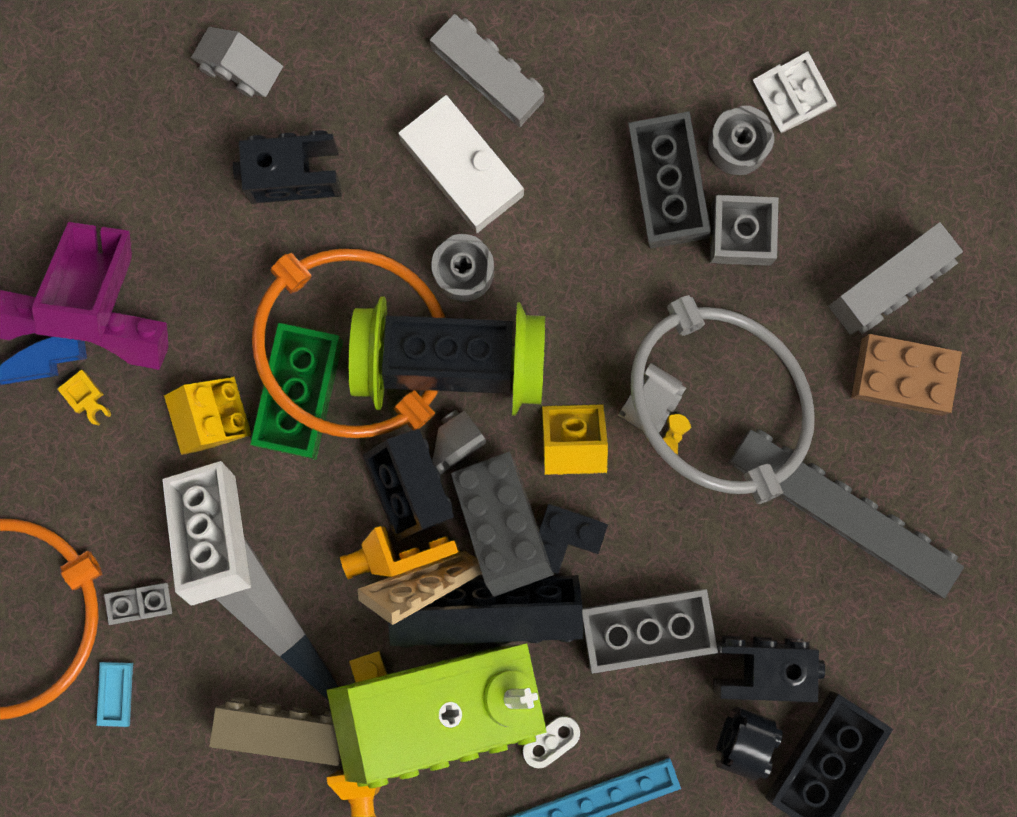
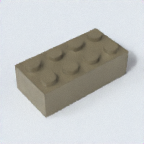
[209,697,341,766]

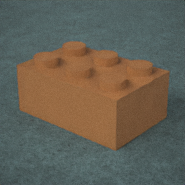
[851,334,962,416]

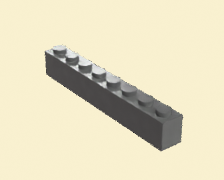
[727,429,964,599]

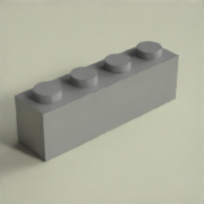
[430,14,544,128]

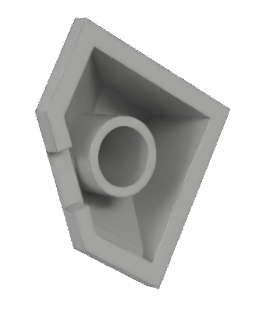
[432,410,486,474]

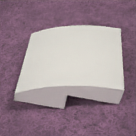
[753,51,837,133]

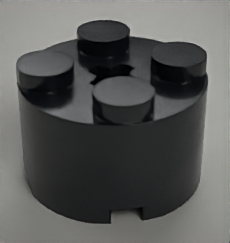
[715,706,783,781]

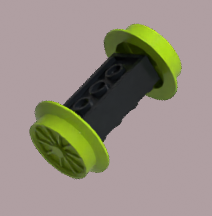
[349,296,545,416]

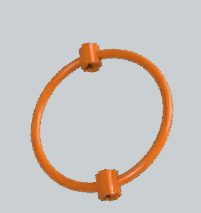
[252,248,445,438]
[0,518,103,720]

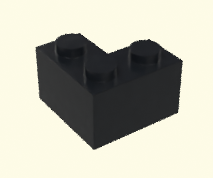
[539,504,608,574]

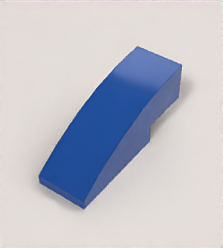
[0,337,87,385]

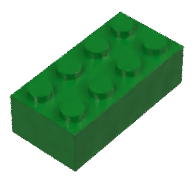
[250,323,343,460]

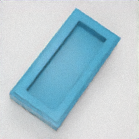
[96,662,133,727]

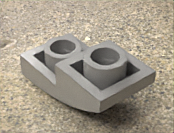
[104,583,172,625]

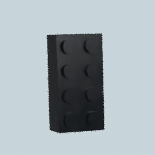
[765,691,893,817]

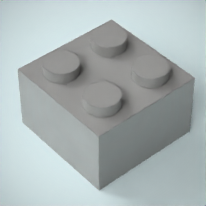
[710,195,778,266]

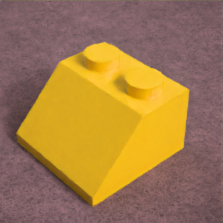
[542,405,608,475]

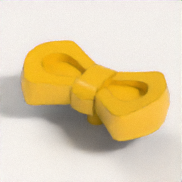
[662,414,691,455]

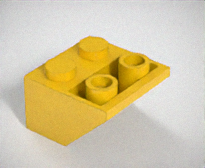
[164,377,252,455]

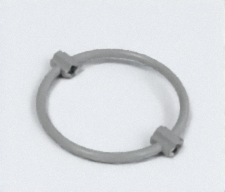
[631,295,815,504]

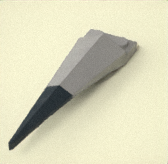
[215,537,339,701]

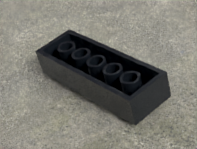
[388,575,583,648]

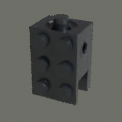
[233,130,342,204]
[713,635,825,702]

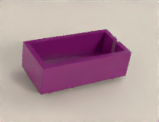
[32,222,132,343]

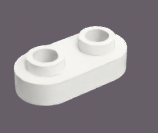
[523,716,580,768]

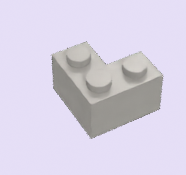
[191,27,283,98]

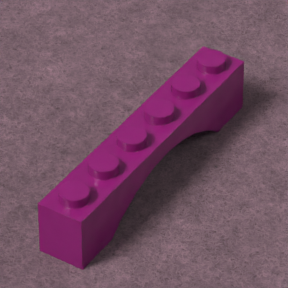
[0,290,169,370]

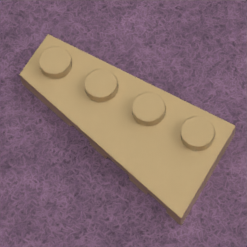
[358,551,482,625]

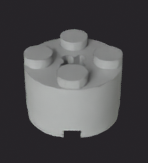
[708,106,774,175]
[432,234,494,302]
[618,363,686,433]

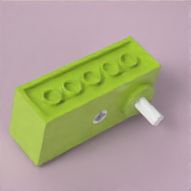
[327,643,547,788]

